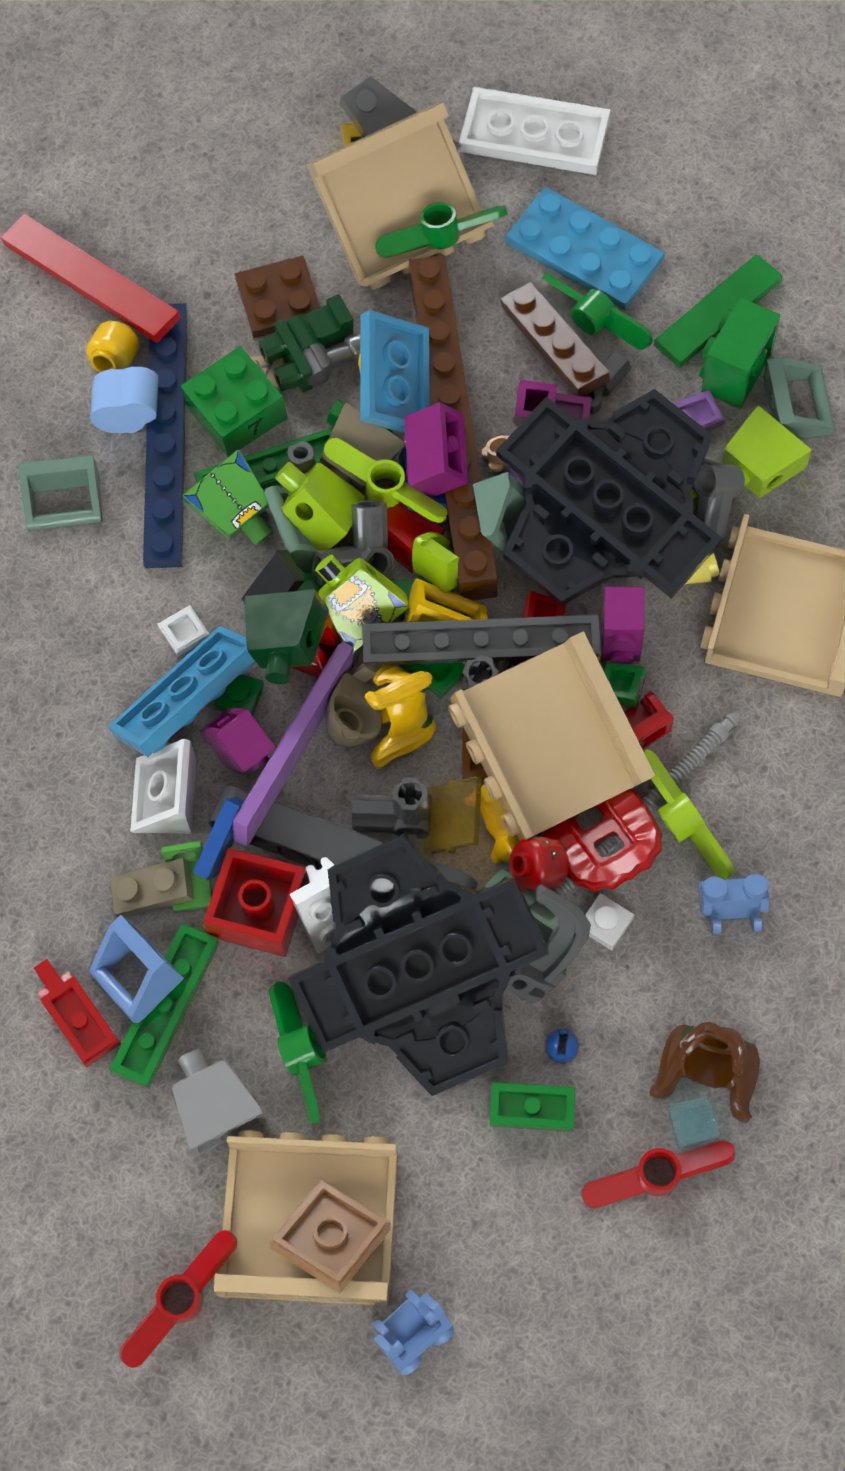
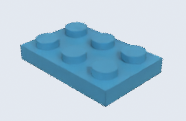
[360,310,430,433]

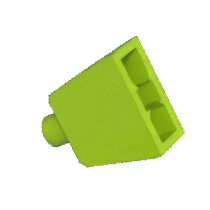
[721,405,812,498]
[275,461,365,550]

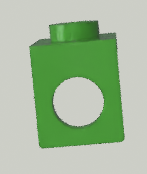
[161,841,212,913]

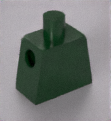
[244,589,329,684]

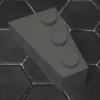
[339,76,461,151]

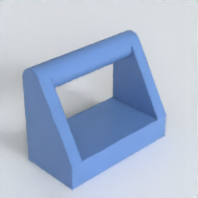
[89,915,184,1023]

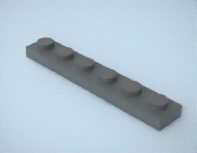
[362,615,601,666]

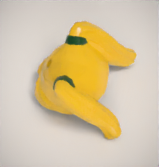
[364,665,436,769]

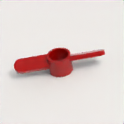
[581,1141,735,1208]
[119,1230,237,1368]

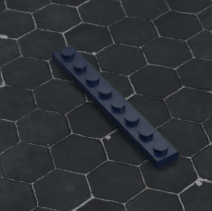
[143,303,187,568]

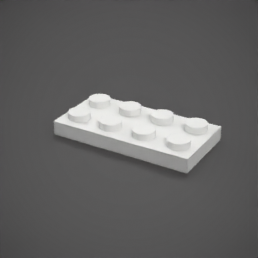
[459,87,610,175]

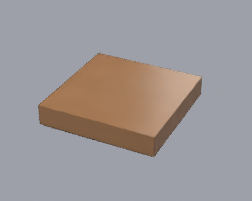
[270,1179,391,1293]

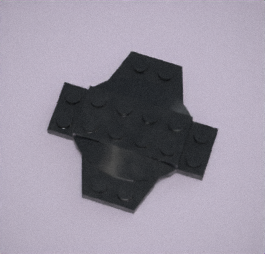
[496,389,723,606]
[288,834,550,1096]

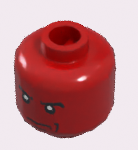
[509,837,570,890]

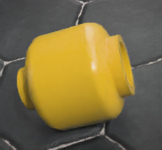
[86,321,140,373]

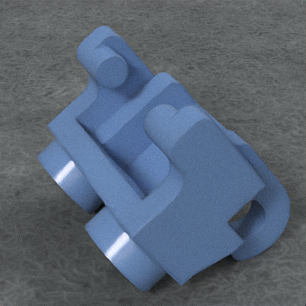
[698,874,769,935]
[371,1289,454,1375]

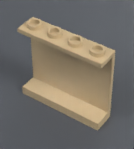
[448,631,655,841]

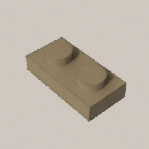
[110,858,194,917]

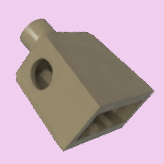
[319,402,405,491]

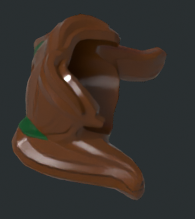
[649,1022,760,1123]

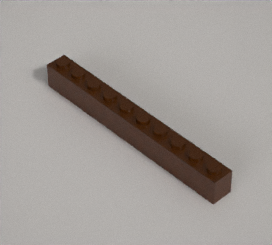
[409,255,497,601]

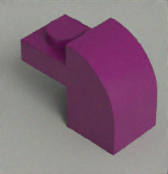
[514,379,592,427]

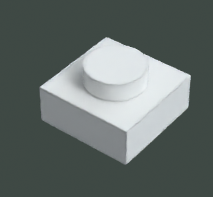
[586,893,634,950]

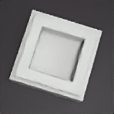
[157,605,210,657]

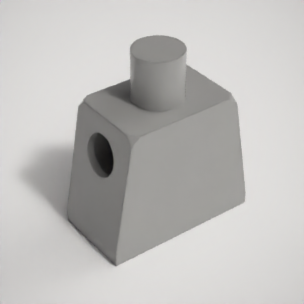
[172,1049,266,1157]

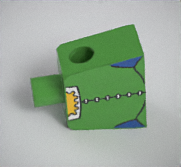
[183,450,273,546]

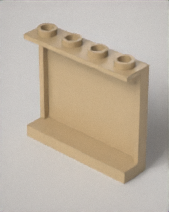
[306,103,494,290]
[700,514,845,697]
[214,1130,398,1306]

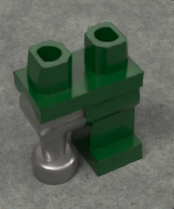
[259,294,360,393]

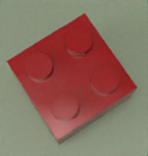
[203,848,309,957]

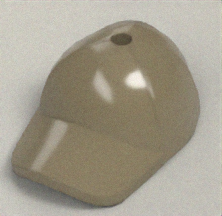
[325,673,382,747]

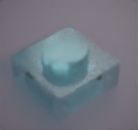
[667,1096,721,1150]

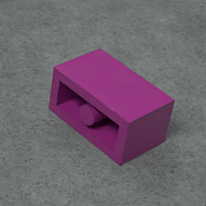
[404,402,468,497]
[601,587,645,665]
[199,707,275,773]

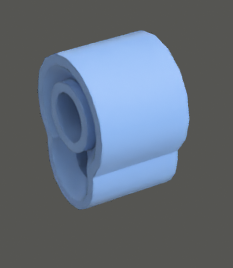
[90,367,159,433]

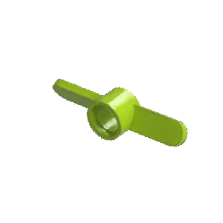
[324,438,448,523]
[644,750,734,880]

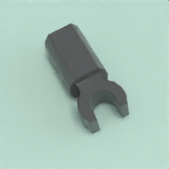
[574,352,631,415]
[288,441,316,474]

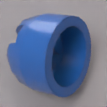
[546,1029,579,1063]

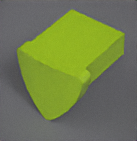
[412,532,459,593]

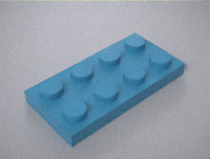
[505,187,665,310]
[107,626,255,757]

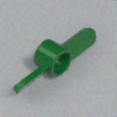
[375,202,508,258]
[542,272,653,350]
[269,981,326,1125]

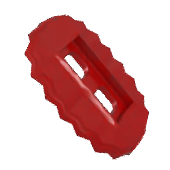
[539,788,662,892]

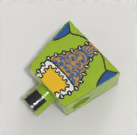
[315,555,409,652]

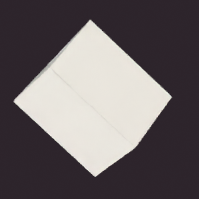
[130,739,197,834]

